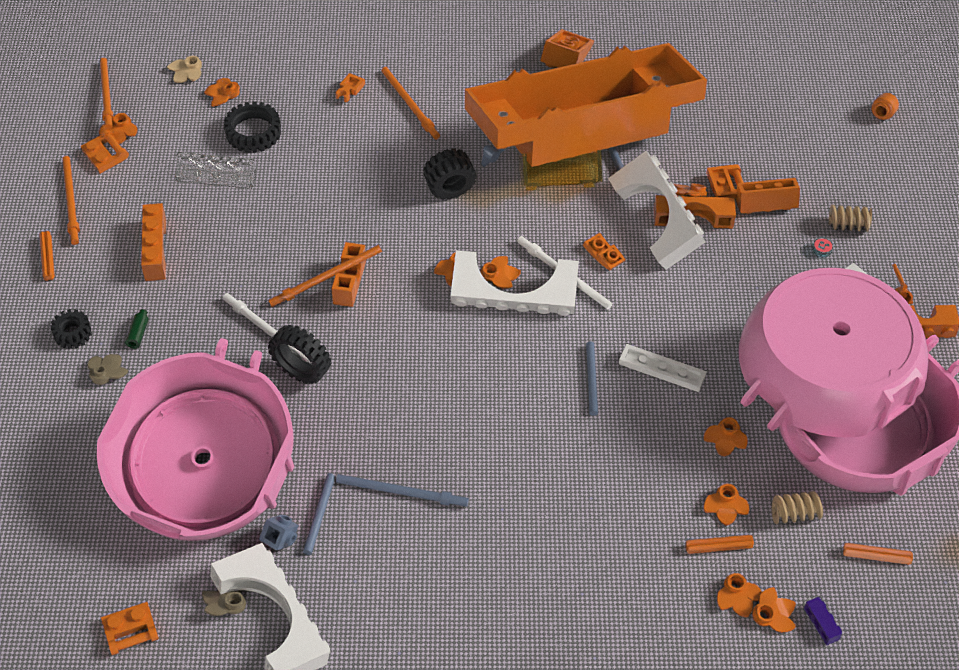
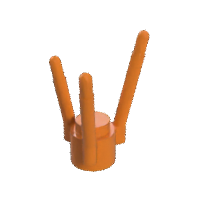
[892,264,913,304]

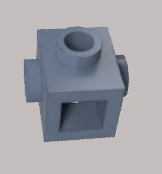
[259,514,299,550]

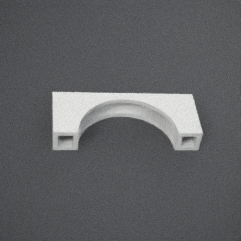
[608,151,706,270]
[451,250,579,316]
[210,543,330,670]

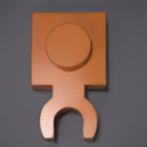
[336,73,365,102]

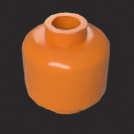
[871,93,899,120]

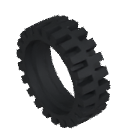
[224,101,281,153]
[268,325,331,384]

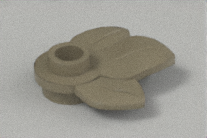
[88,354,128,385]
[202,590,246,616]

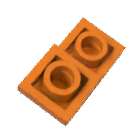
[583,233,626,271]

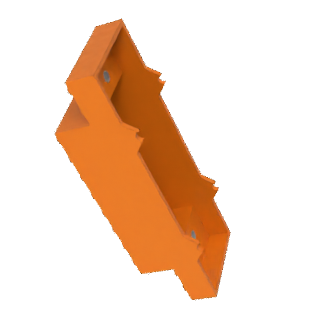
[464,43,707,167]

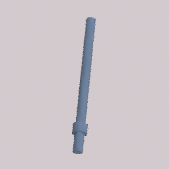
[336,474,469,507]

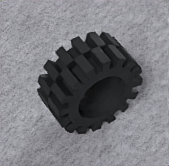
[50,309,92,349]

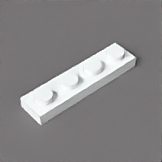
[619,344,707,392]

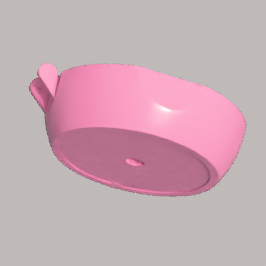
[738,268,928,437]
[774,330,959,496]
[97,338,294,541]

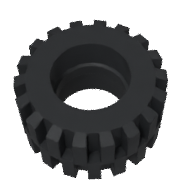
[423,148,477,200]

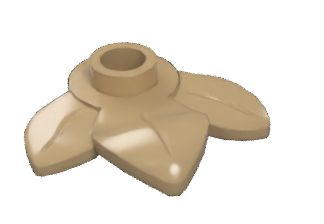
[167,55,202,83]

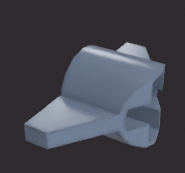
[481,145,506,167]

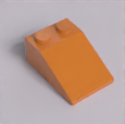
[540,29,595,68]

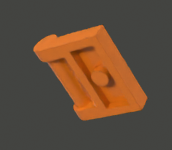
[81,129,129,174]
[706,164,744,199]
[101,602,159,656]

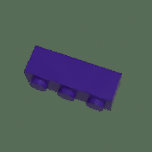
[804,597,842,645]

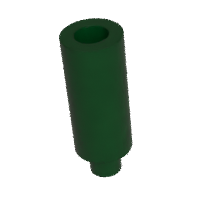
[125,309,149,349]

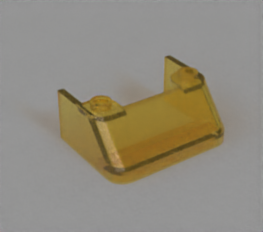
[518,150,603,191]

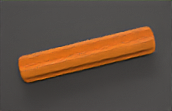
[39,231,55,281]
[685,535,754,554]
[843,543,913,565]

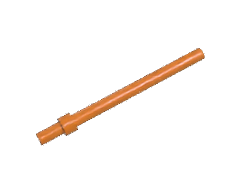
[100,58,114,130]
[381,67,440,140]
[62,156,80,245]
[268,245,382,307]

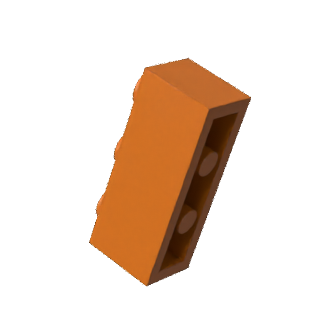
[736,178,800,214]

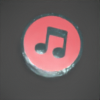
[812,238,833,258]

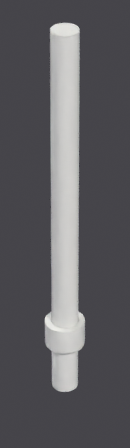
[517,236,613,310]
[223,293,311,364]

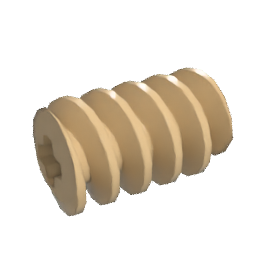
[828,205,872,232]
[771,491,823,524]

